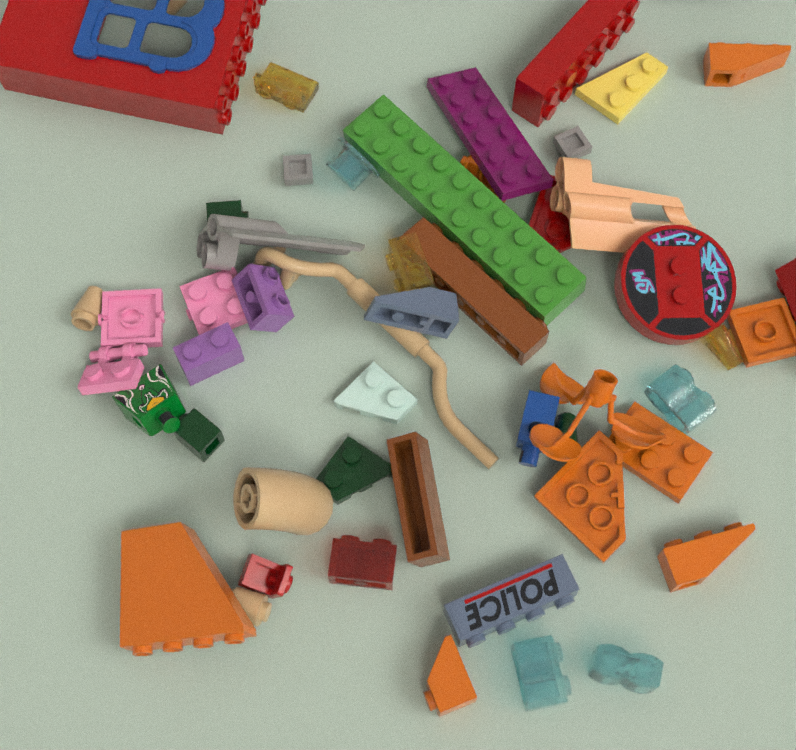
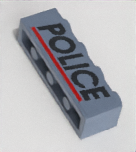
[443,554,580,648]

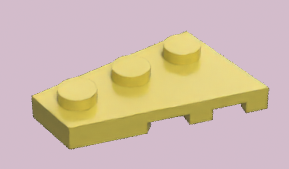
[575,52,668,125]

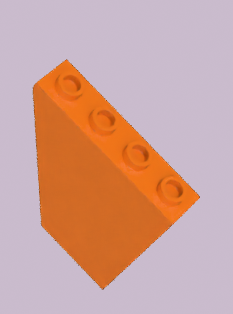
[120,522,256,656]

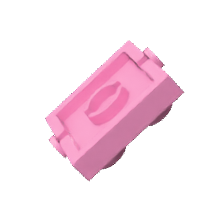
[179,267,248,335]
[98,288,165,348]

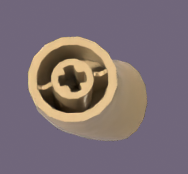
[233,467,333,536]

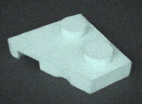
[333,361,418,424]

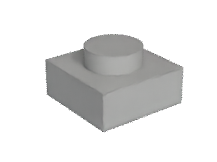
[553,126,592,158]
[283,154,313,186]

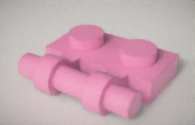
[77,342,148,395]

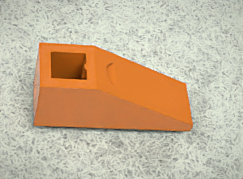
[703,42,791,87]
[657,522,756,593]

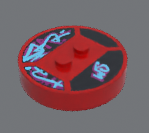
[614,225,737,345]

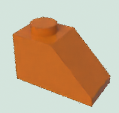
[423,635,477,717]

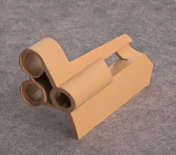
[550,157,696,253]

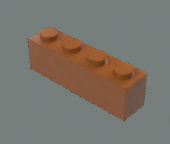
[387,431,450,567]

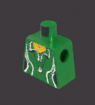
[112,364,186,436]

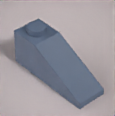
[364,287,459,339]

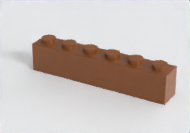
[398,217,550,366]

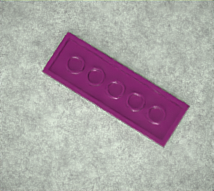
[426,67,554,201]

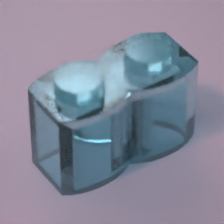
[644,364,717,435]
[511,635,571,712]
[588,644,664,694]

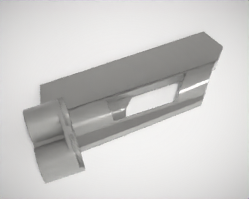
[197,214,365,271]

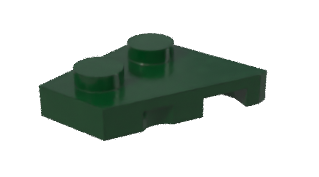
[316,436,393,505]

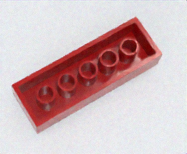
[512,0,640,128]

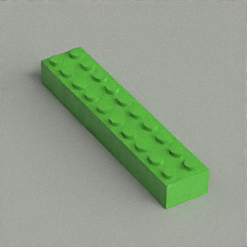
[343,94,587,326]

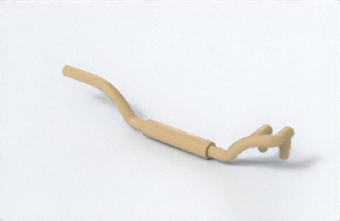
[253,246,499,469]

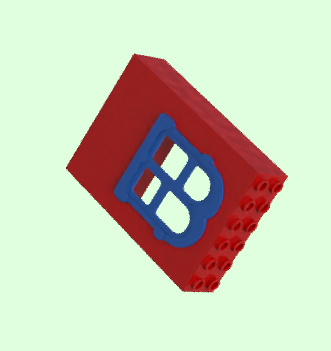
[0,0,267,135]

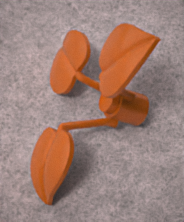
[529,363,667,462]

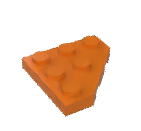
[534,430,626,564]

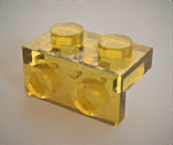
[253,62,319,113]
[385,232,434,293]

